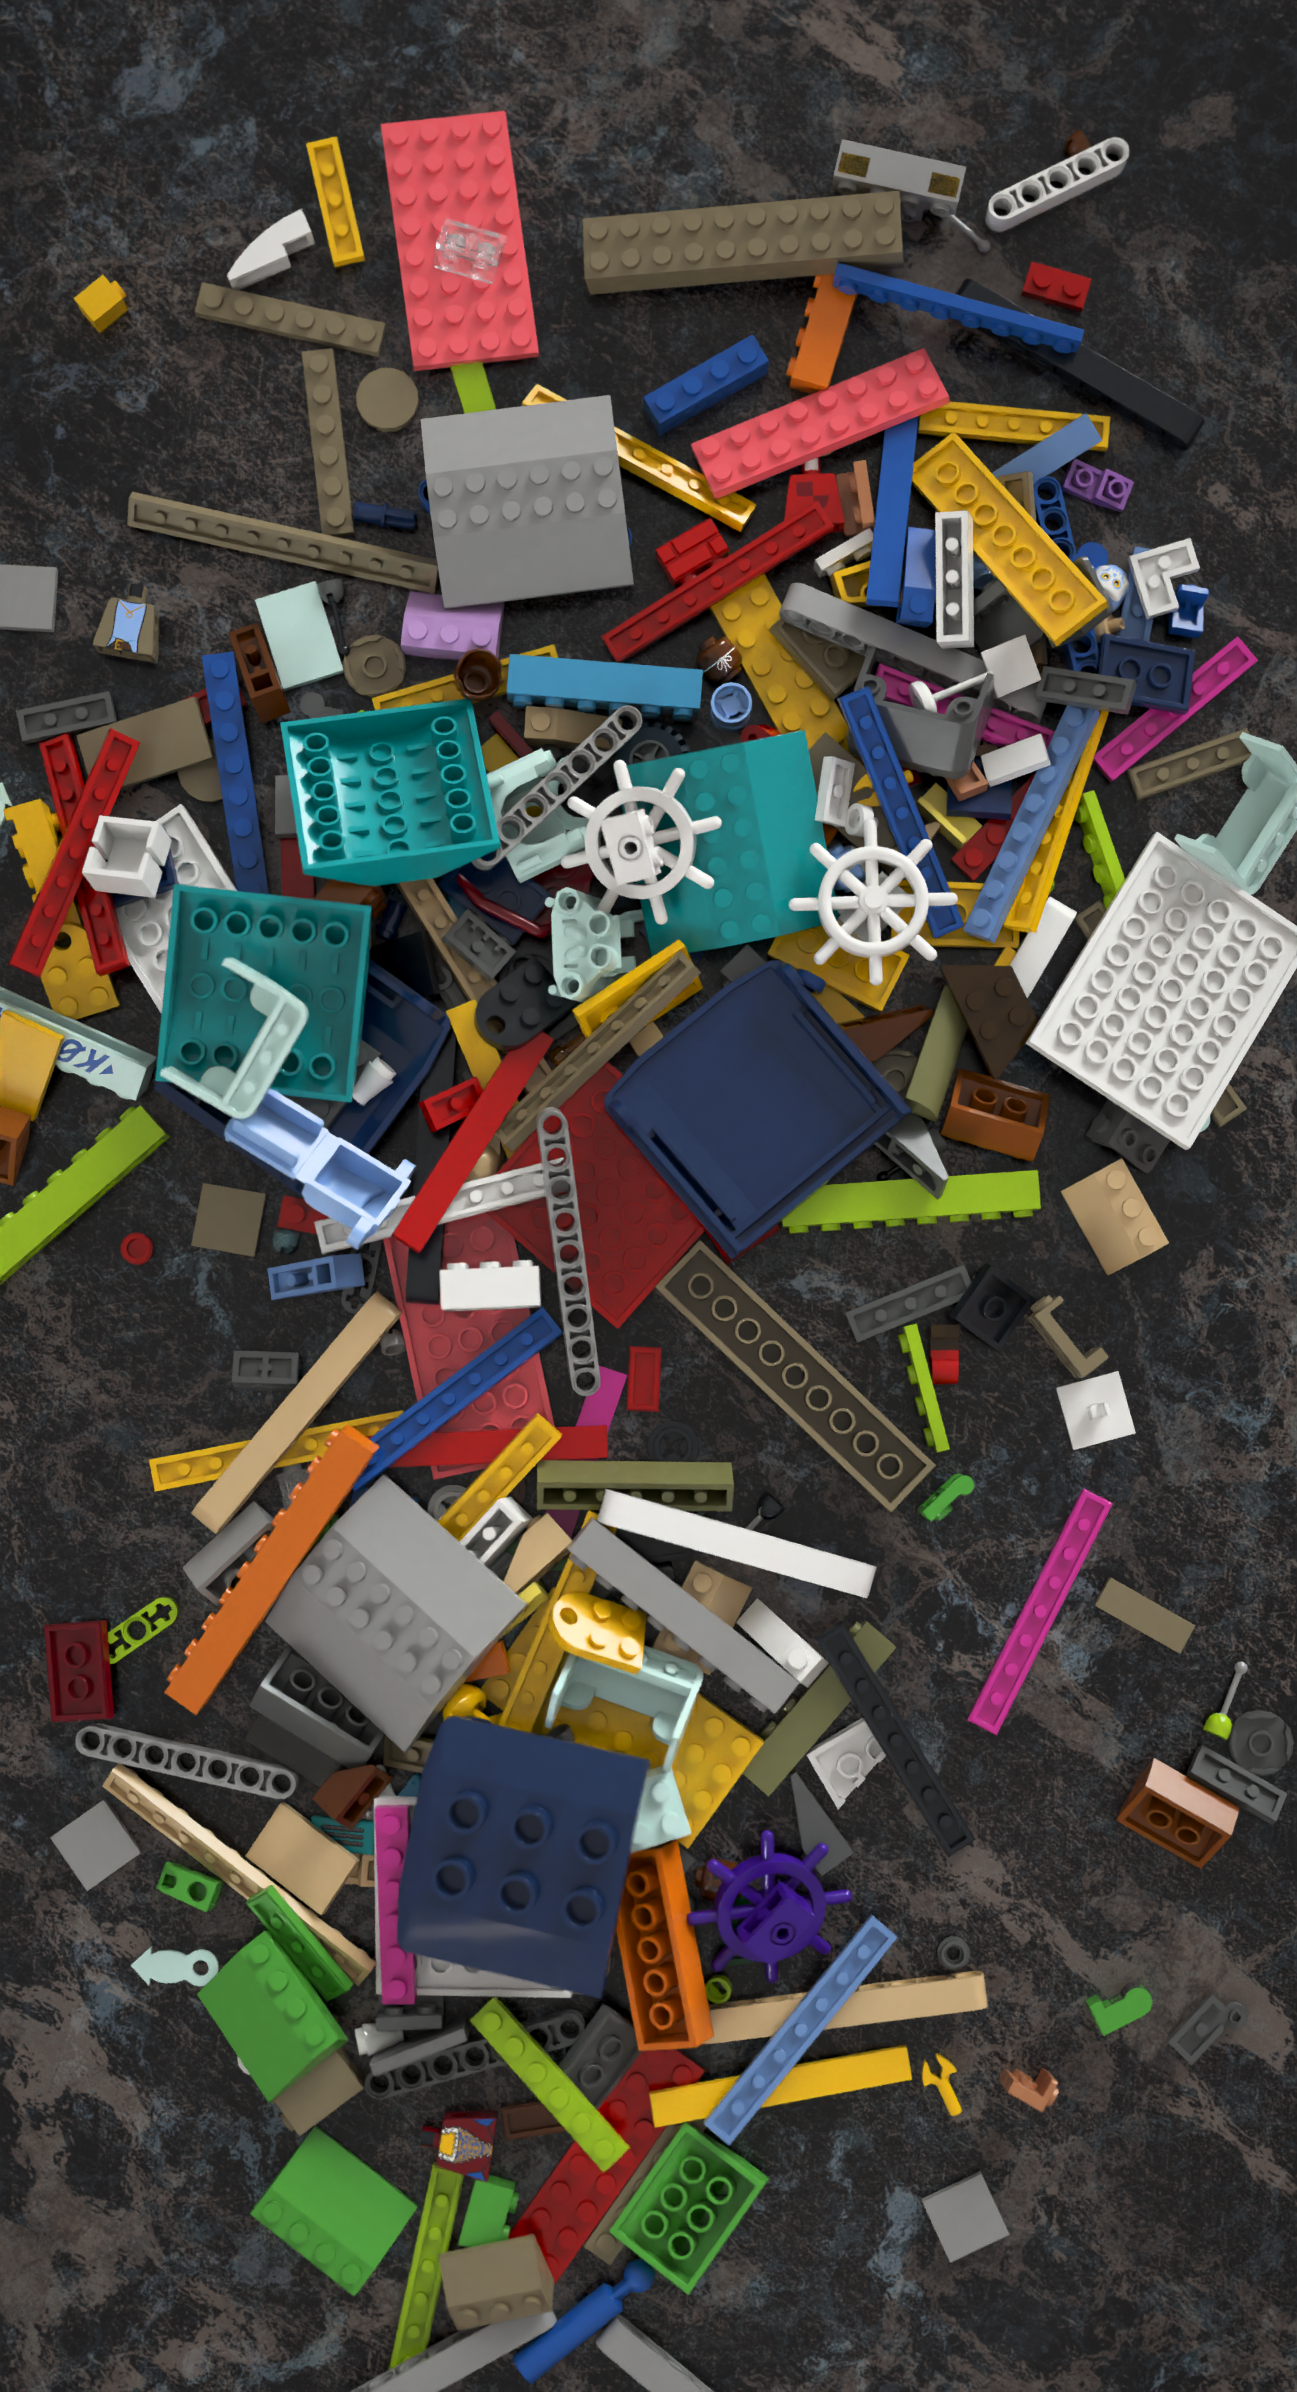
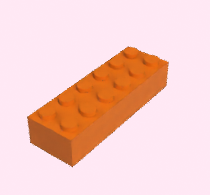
[616,1840,714,2051]

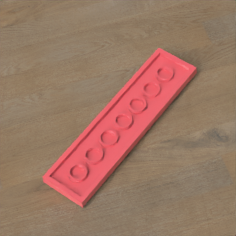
[691,348,949,500]

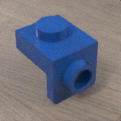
[1168,584,1209,639]

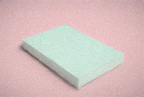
[255,581,344,692]

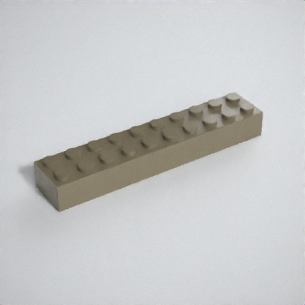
[583,191,904,295]
[655,1240,936,1512]

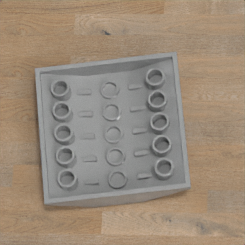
[421,395,634,609]
[265,1474,528,1752]

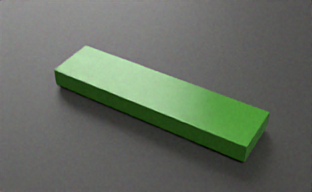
[246,1885,353,2002]

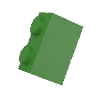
[458,2174,519,2248]

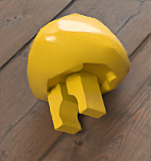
[442,1684,492,1722]

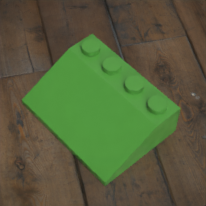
[197,1930,349,2103]
[609,2122,770,2295]
[250,2125,419,2297]

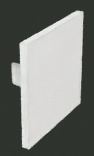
[1056,1371,1136,1450]

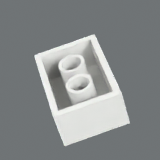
[440,1260,542,1312]

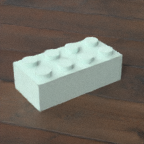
[631,1765,692,1853]

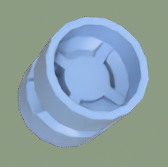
[710,682,752,733]

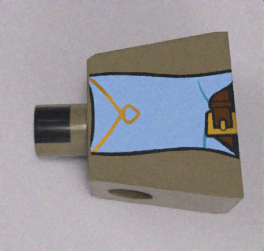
[93,584,159,663]

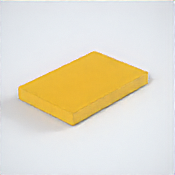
[0,1009,65,1121]

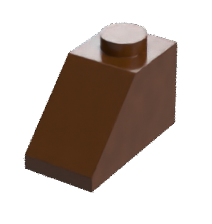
[312,1764,393,1830]

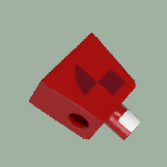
[784,458,845,532]

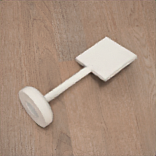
[909,634,1041,713]

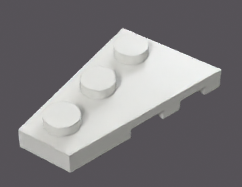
[806,1718,886,1809]

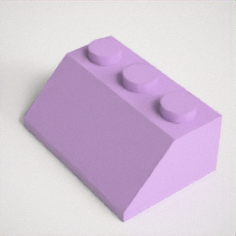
[401,591,505,661]

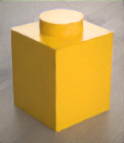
[74,275,128,333]

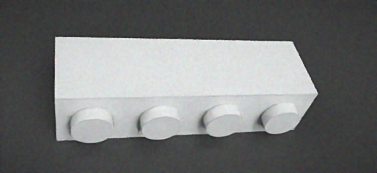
[935,510,974,649]
[460,1497,533,1568]

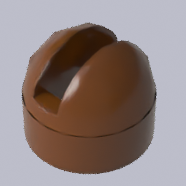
[1065,129,1091,157]

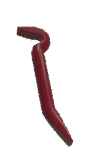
[456,874,552,938]

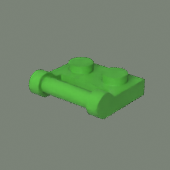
[917,1474,974,1521]

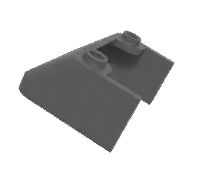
[846,646,994,779]

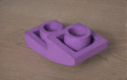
[1060,458,1134,512]

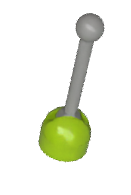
[1203,1661,1248,1740]

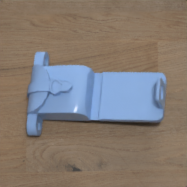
[224,1088,416,1250]

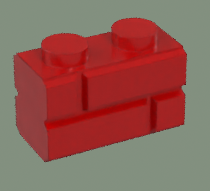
[655,518,729,589]

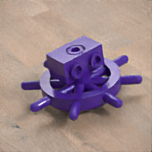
[686,1830,852,1984]

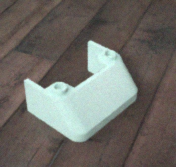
[1174,732,1297,895]
[160,957,308,1119]
[544,1645,703,1772]

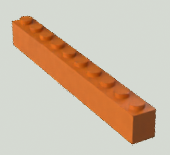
[164,1425,380,1715]

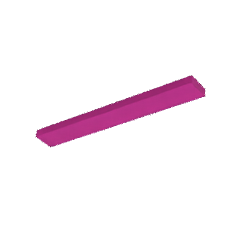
[967,1488,1113,1735]

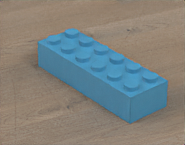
[507,654,703,722]

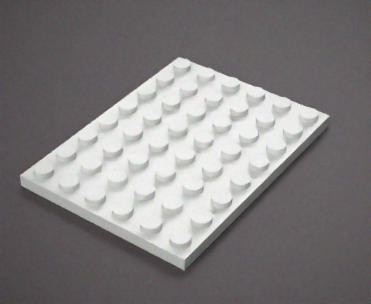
[1025,832,1297,1150]

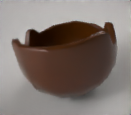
[454,648,502,702]

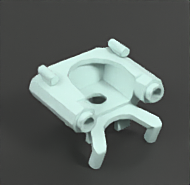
[487,748,589,883]
[545,887,644,1003]

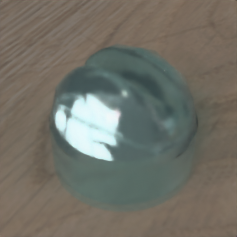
[272,1228,300,1254]

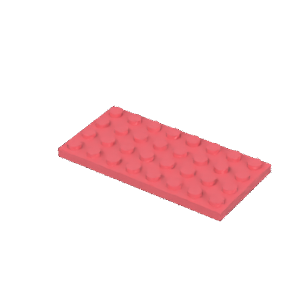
[381,111,539,371]
[383,1213,555,1480]

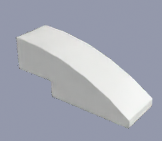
[227,209,315,290]

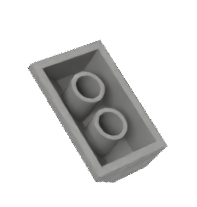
[182,1501,275,1609]

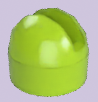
[705,1974,732,2004]

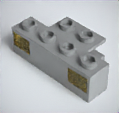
[832,139,966,222]

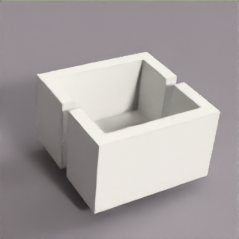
[82,815,172,898]

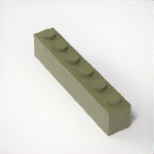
[536,1460,734,1511]
[742,1620,897,1796]

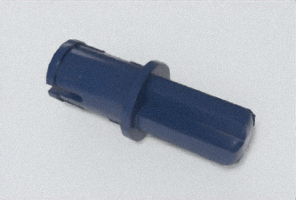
[353,501,418,530]

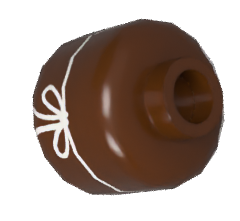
[696,636,743,684]

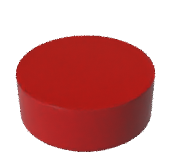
[120,1232,154,1265]

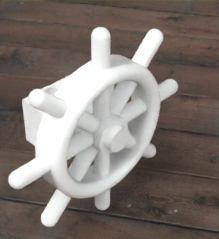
[561,760,722,925]
[789,818,958,986]

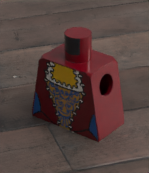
[420,2110,498,2182]

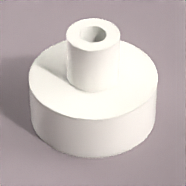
[845,803,879,837]

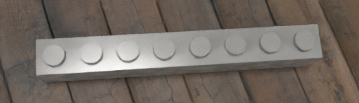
[567,1516,800,1714]

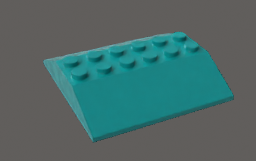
[280,699,501,886]
[616,730,839,957]
[155,884,372,1102]

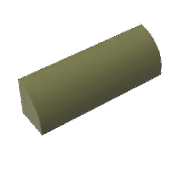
[903,986,968,1122]

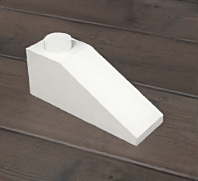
[736,1598,829,1687]

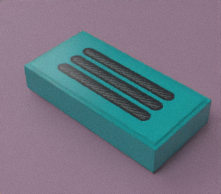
[311,1814,374,1855]

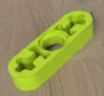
[108,1596,180,1664]

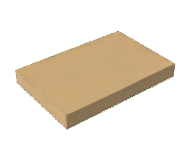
[245,1802,360,1915]

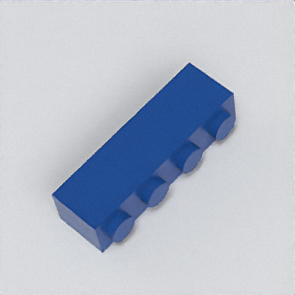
[643,334,769,436]

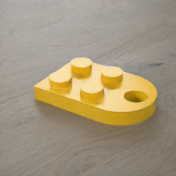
[40,922,120,1020]
[548,1592,647,1674]

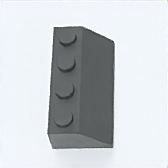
[249,1644,385,1769]

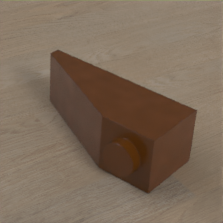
[228,622,291,724]
[838,1004,933,1062]

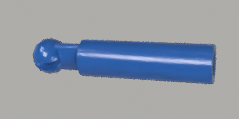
[512,2259,655,2384]

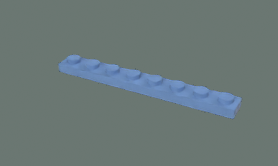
[963,705,1101,943]
[704,1915,898,2145]

